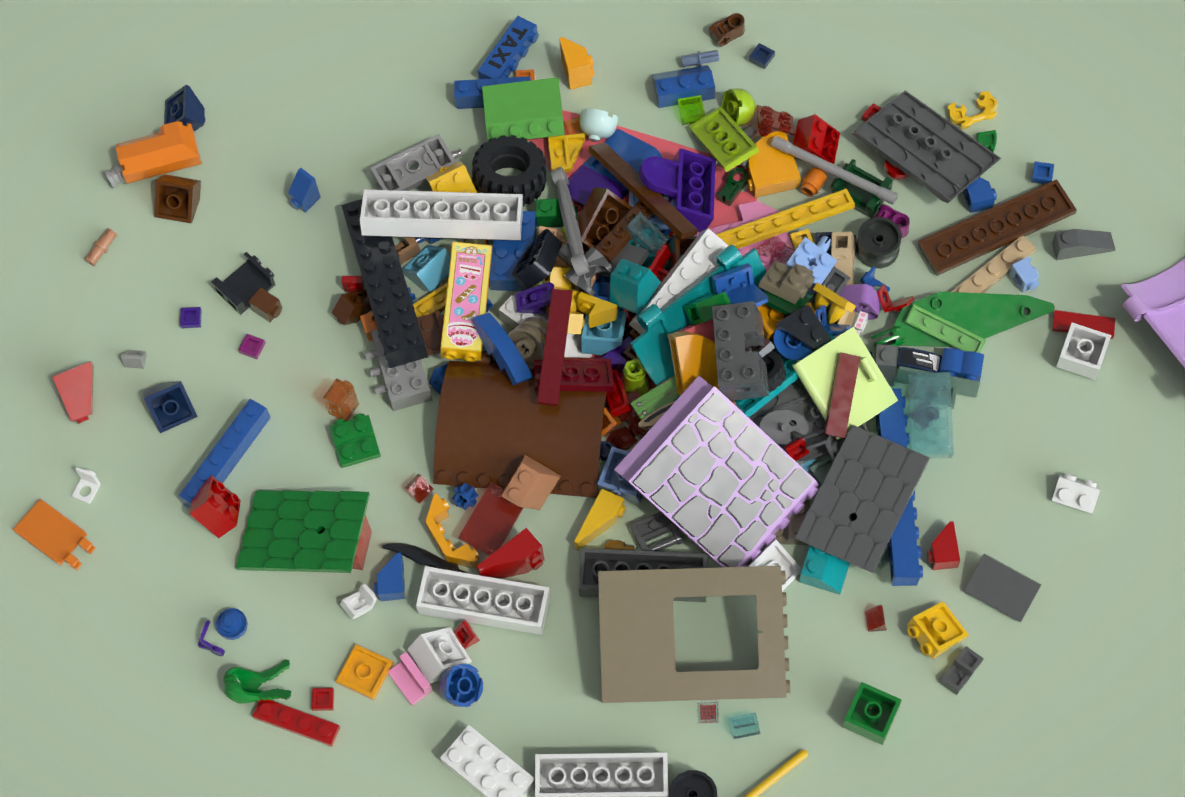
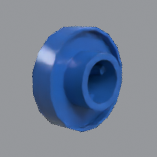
[216,608,248,640]

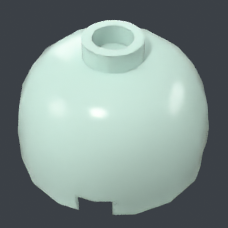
[580,108,619,142]

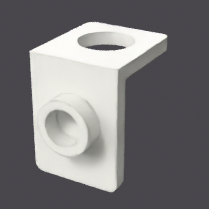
[72,467,101,504]

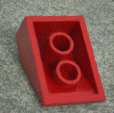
[477,528,545,579]

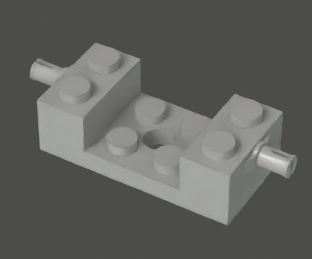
[370,134,464,191]

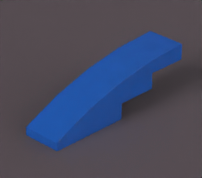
[471,313,533,386]

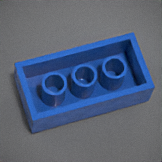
[489,211,537,292]

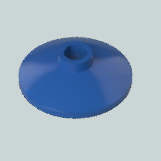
[773,329,812,360]

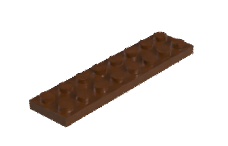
[918,179,1077,276]

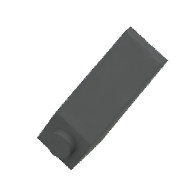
[1052,229,1116,260]

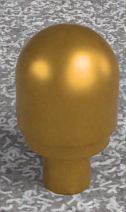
[605,540,634,550]

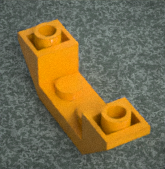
[425,493,480,569]

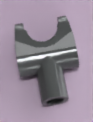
[558,243,614,296]

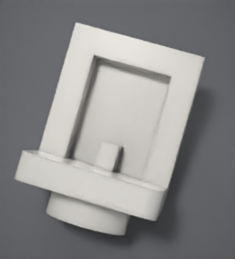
[340,584,377,620]

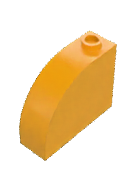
[747,129,801,198]
[668,331,719,395]

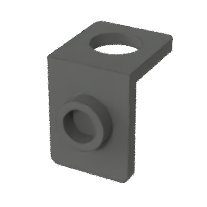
[805,435,840,462]

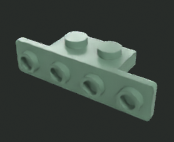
[896,366,980,409]

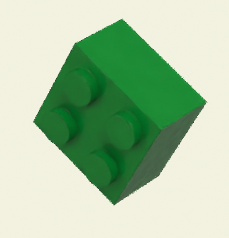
[843,682,902,745]

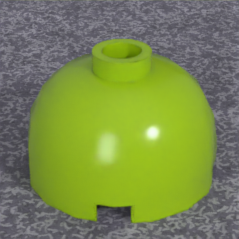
[721,88,757,126]

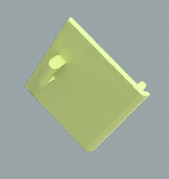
[792,327,898,440]

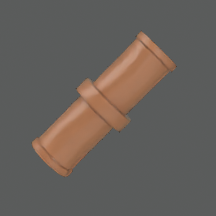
[84,228,117,266]

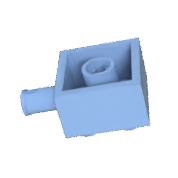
[785,236,837,294]

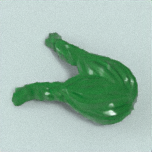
[223,659,291,704]

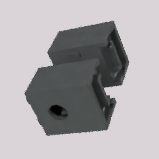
[712,301,769,401]

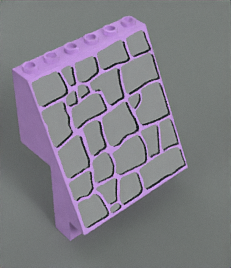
[614,376,819,567]

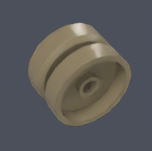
[508,317,548,369]

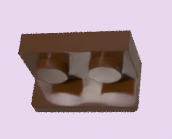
[417,310,444,357]

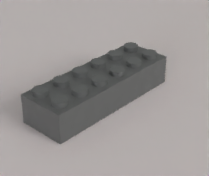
[578,548,708,602]

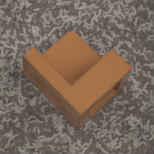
[395,237,420,265]

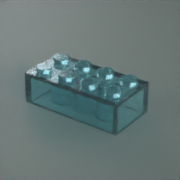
[907,372,954,458]

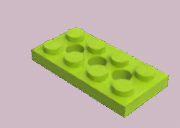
[689,106,759,172]

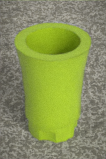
[622,359,650,398]

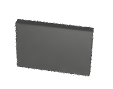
[964,553,1042,622]

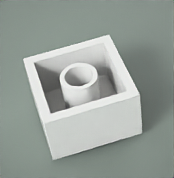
[1056,323,1111,380]

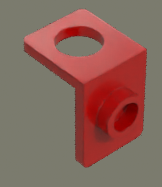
[876,285,914,313]

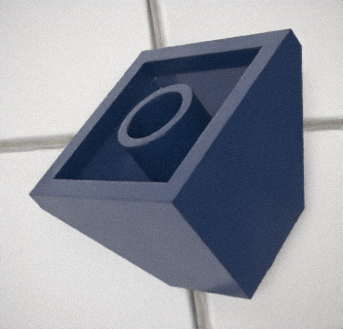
[164,85,206,132]
[142,381,198,433]

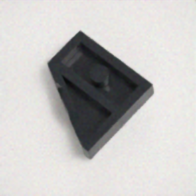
[774,304,831,351]

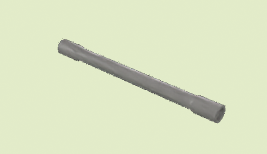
[771,136,898,205]

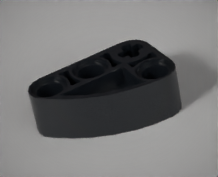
[512,229,562,289]

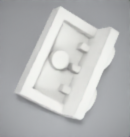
[1052,473,1100,514]

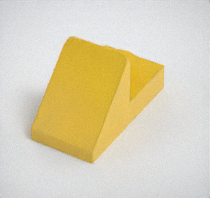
[577,292,617,328]

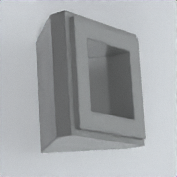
[121,350,147,369]

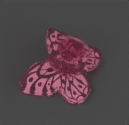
[755,236,795,264]

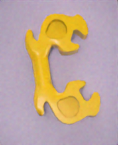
[947,91,997,130]

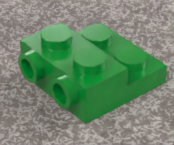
[330,414,381,468]

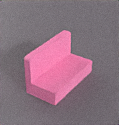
[388,652,433,705]

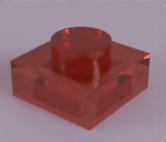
[404,474,434,504]

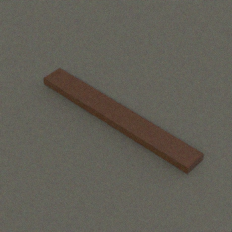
[588,143,698,239]

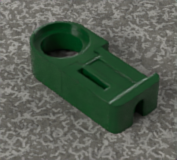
[717,168,747,206]

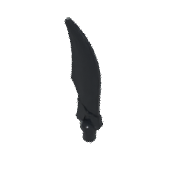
[382,543,467,573]

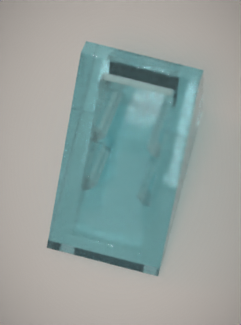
[626,212,669,254]

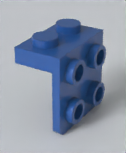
[712,263,768,307]

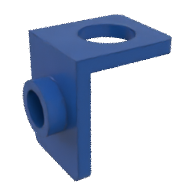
[860,266,890,299]
[815,305,850,336]

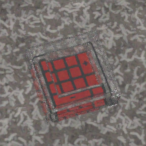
[697,700,719,723]

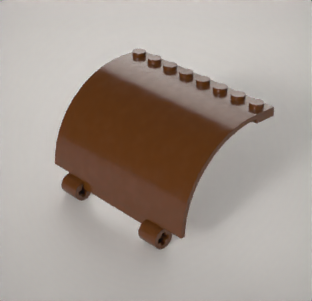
[433,351,607,498]

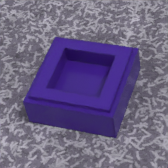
[180,307,202,329]

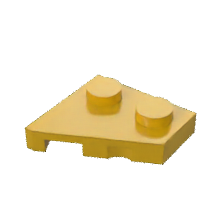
[548,133,585,173]

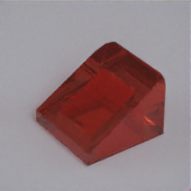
[606,426,638,451]

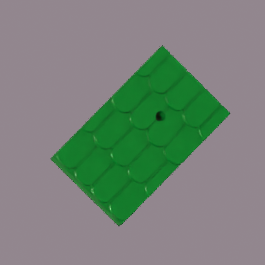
[236,490,372,573]

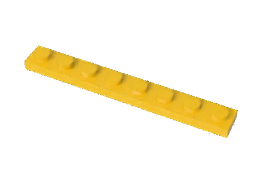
[716,189,855,249]

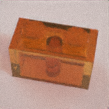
[323,378,359,422]

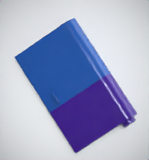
[568,129,662,206]

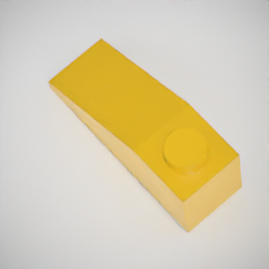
[574,489,626,550]

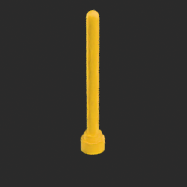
[743,749,808,797]

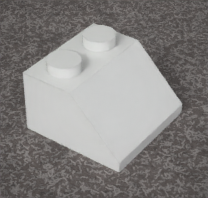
[408,627,472,683]

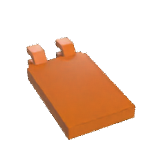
[13,499,96,571]

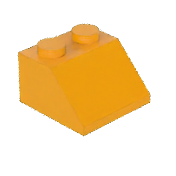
[559,37,594,90]

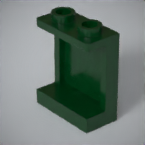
[830,159,893,219]

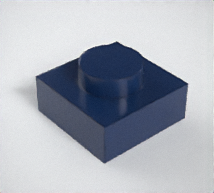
[749,43,775,69]

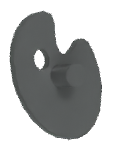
[759,410,809,445]

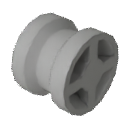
[104,164,126,188]

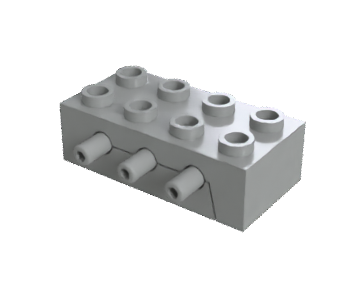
[365,330,432,411]

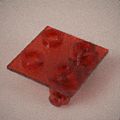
[757,105,795,137]

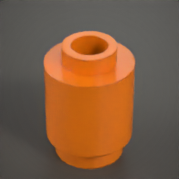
[800,167,827,197]

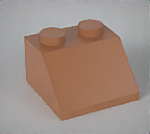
[502,455,561,510]

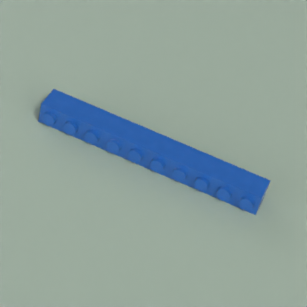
[875,388,923,586]

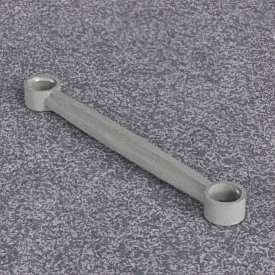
[551,166,590,276]

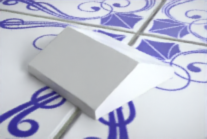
[747,539,802,591]

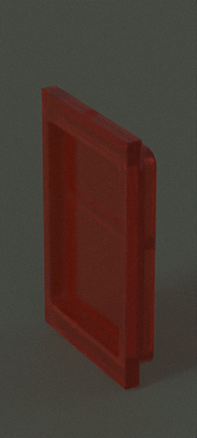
[458,482,524,556]

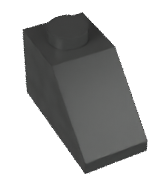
[875,344,898,386]

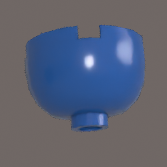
[439,664,483,707]

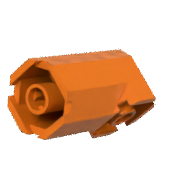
[116,121,202,184]

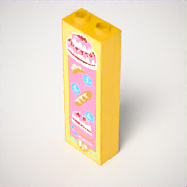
[440,242,492,362]

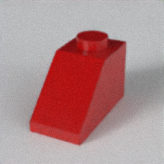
[927,521,960,570]

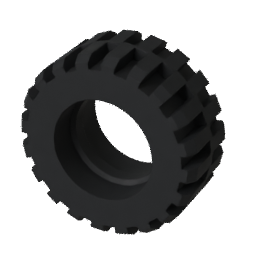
[472,135,547,207]

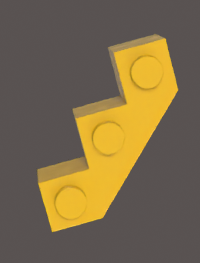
[542,265,585,334]

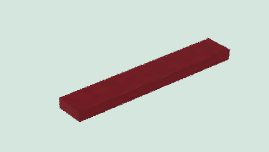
[537,288,573,407]

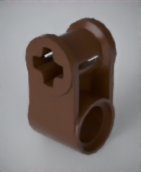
[708,13,745,47]

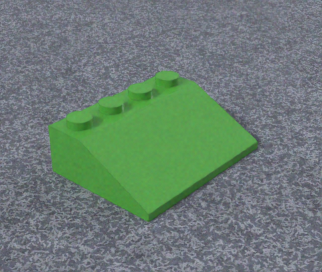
[482,77,565,142]

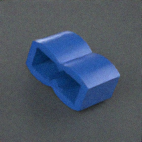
[939,348,984,382]

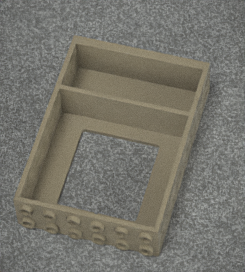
[598,566,790,703]

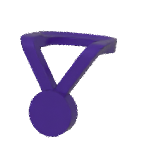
[198,620,225,656]

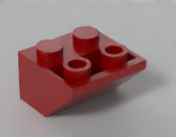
[793,114,840,164]
[189,476,241,538]

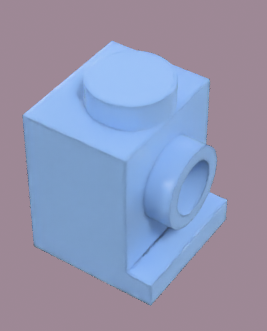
[1010,256,1040,292]

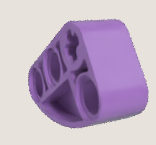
[826,284,880,320]

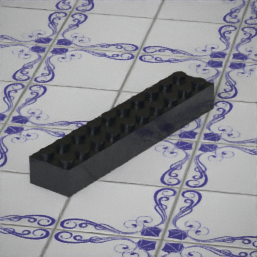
[341,199,428,369]

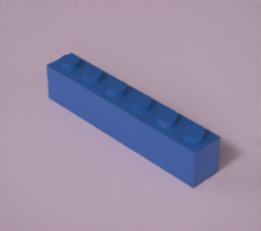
[179,399,271,508]

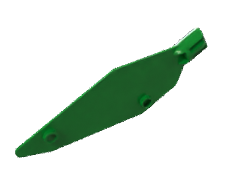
[871,292,1055,347]

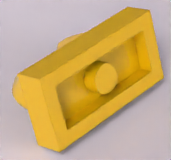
[813,282,856,324]

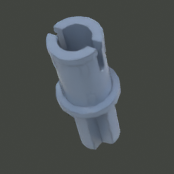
[681,50,719,68]

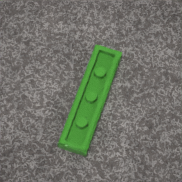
[904,304,986,353]

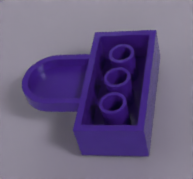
[639,148,716,232]

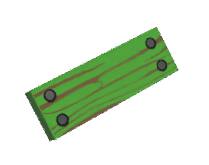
[630,375,681,421]

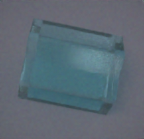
[729,713,760,739]

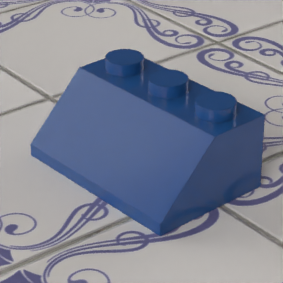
[652,65,715,108]

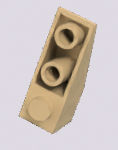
[831,232,855,285]

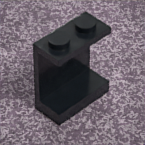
[211,252,276,315]

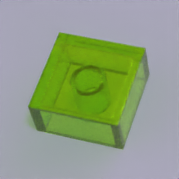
[678,95,706,125]

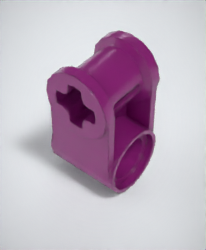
[873,204,910,238]

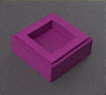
[238,334,266,359]

